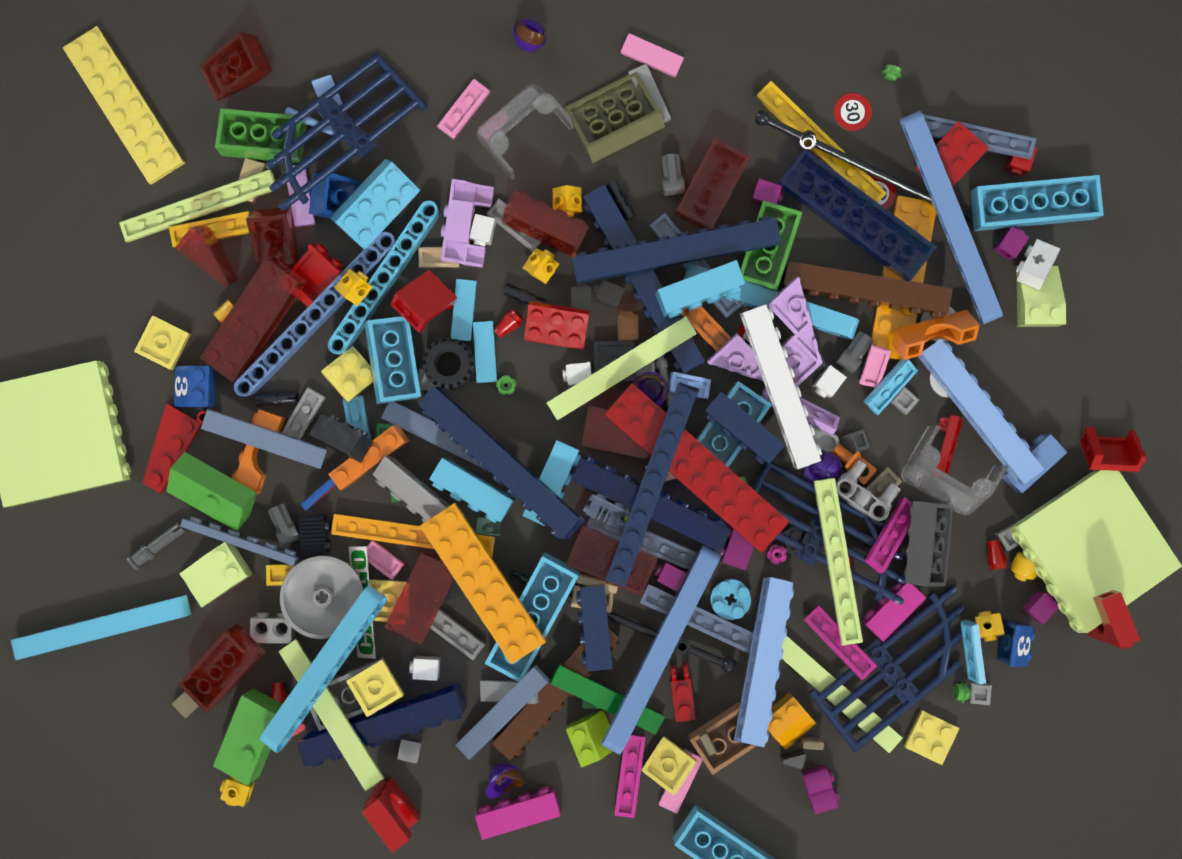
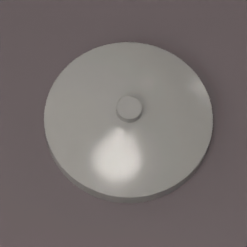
[280,556,363,639]

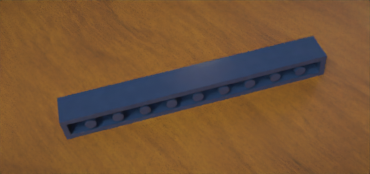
[582,185,705,374]
[572,216,781,284]
[606,382,699,587]
[418,386,585,539]

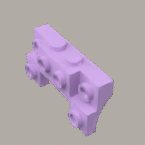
[441,179,494,268]

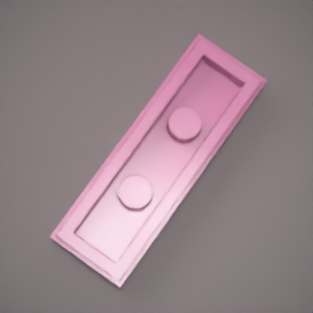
[620,33,684,78]
[437,79,490,140]
[658,748,703,814]

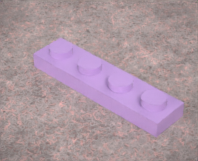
[761,387,840,435]

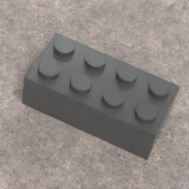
[904,501,954,587]

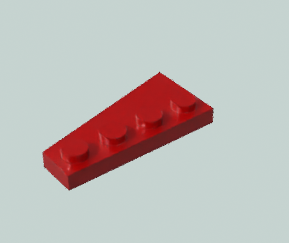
[143,403,202,493]

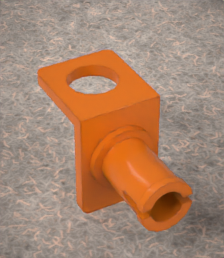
[832,444,877,485]

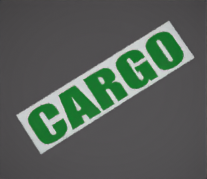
[349,546,376,659]

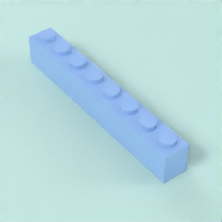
[918,339,1044,486]
[734,577,794,747]

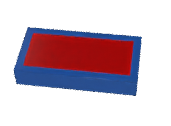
[301,478,337,510]

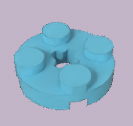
[710,579,751,620]

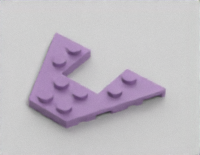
[707,276,822,386]

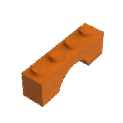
[891,310,980,360]
[232,410,286,494]
[328,424,410,491]

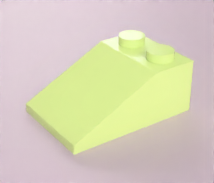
[1017,266,1066,327]
[180,542,253,608]

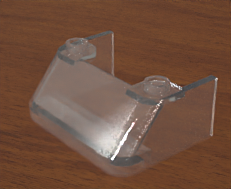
[477,84,573,180]
[902,425,1008,515]

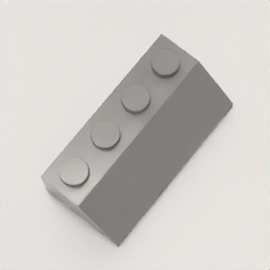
[373,456,450,522]

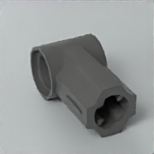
[661,154,685,196]
[835,331,874,374]
[268,503,300,547]

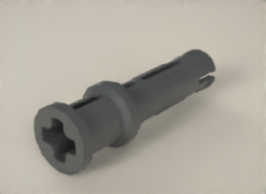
[126,521,186,570]

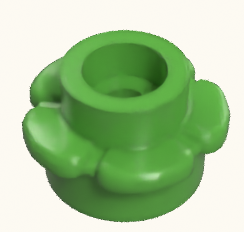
[882,64,902,81]
[496,375,516,395]
[953,683,970,703]

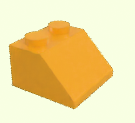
[767,692,816,750]

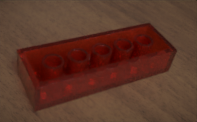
[200,258,307,382]

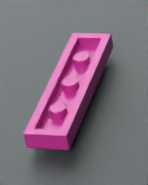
[865,497,913,573]
[804,606,877,681]
[614,734,646,818]

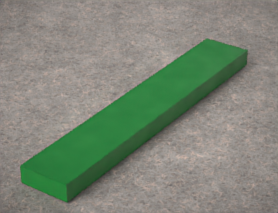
[549,664,665,735]

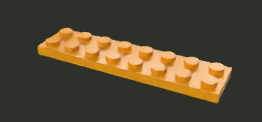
[867,196,936,361]
[420,503,546,664]

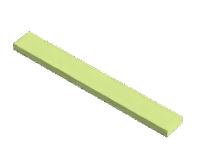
[119,169,276,242]
[547,317,697,420]
[813,478,863,645]
[782,636,902,753]
[279,639,384,791]

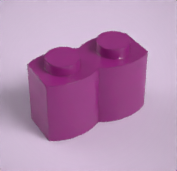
[801,765,840,814]

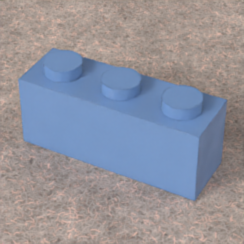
[1000,434,1067,493]

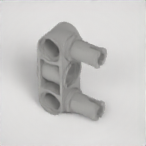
[836,459,901,521]

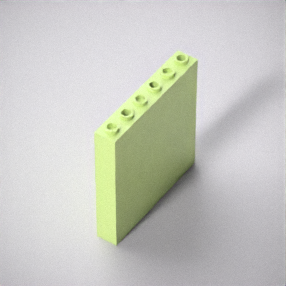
[0,361,131,507]
[1009,470,1182,633]

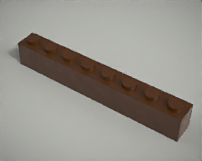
[783,261,953,318]
[492,626,619,760]

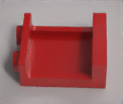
[279,243,344,307]
[390,270,457,333]
[1080,427,1146,472]

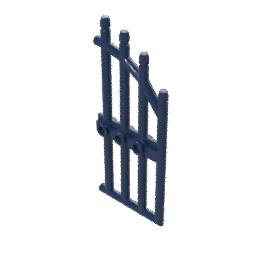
[265,52,428,211]
[752,462,905,605]
[809,585,965,753]

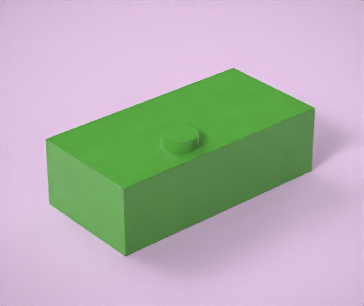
[215,108,307,163]
[741,201,802,292]
[167,452,256,532]
[213,688,283,786]

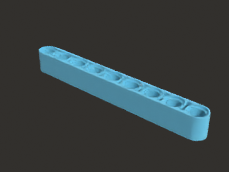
[328,201,440,355]
[683,264,859,340]
[260,585,387,753]
[10,595,192,660]

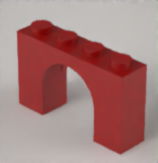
[1086,590,1140,649]
[361,777,421,853]

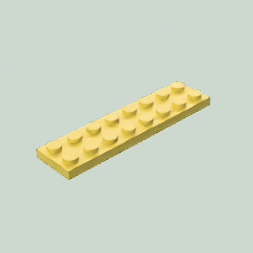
[63,26,185,185]

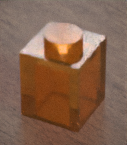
[617,311,638,341]

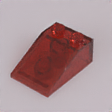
[200,32,273,101]
[246,207,299,276]
[175,225,237,288]

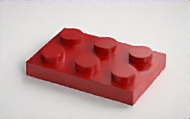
[915,121,989,187]
[524,301,590,350]

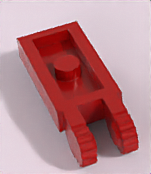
[670,663,696,722]

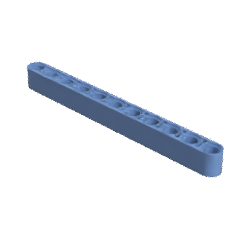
[900,110,1003,324]
[234,232,397,397]
[601,545,721,755]

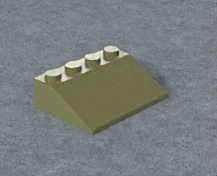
[564,71,665,163]

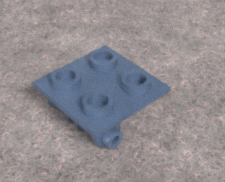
[583,493,630,529]

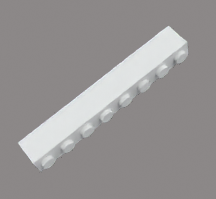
[740,305,822,469]

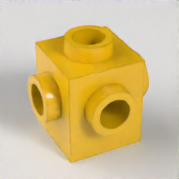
[553,185,582,218]
[522,248,559,284]
[334,269,373,306]
[974,611,1004,642]
[220,776,255,807]

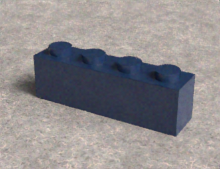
[704,392,785,464]
[576,584,612,671]

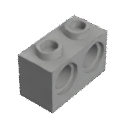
[250,612,296,644]

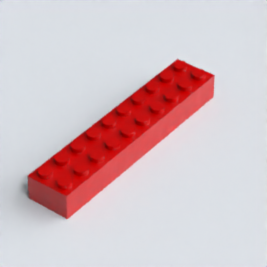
[604,383,790,553]

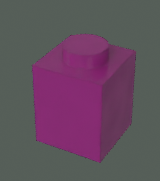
[750,179,784,205]
[993,226,1029,261]
[655,561,688,592]
[1021,591,1058,625]

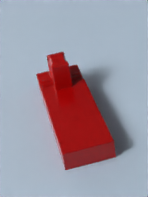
[935,415,963,478]

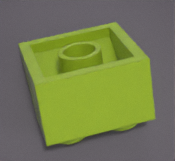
[566,709,613,768]

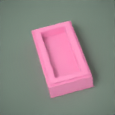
[859,344,891,388]
[367,540,405,580]

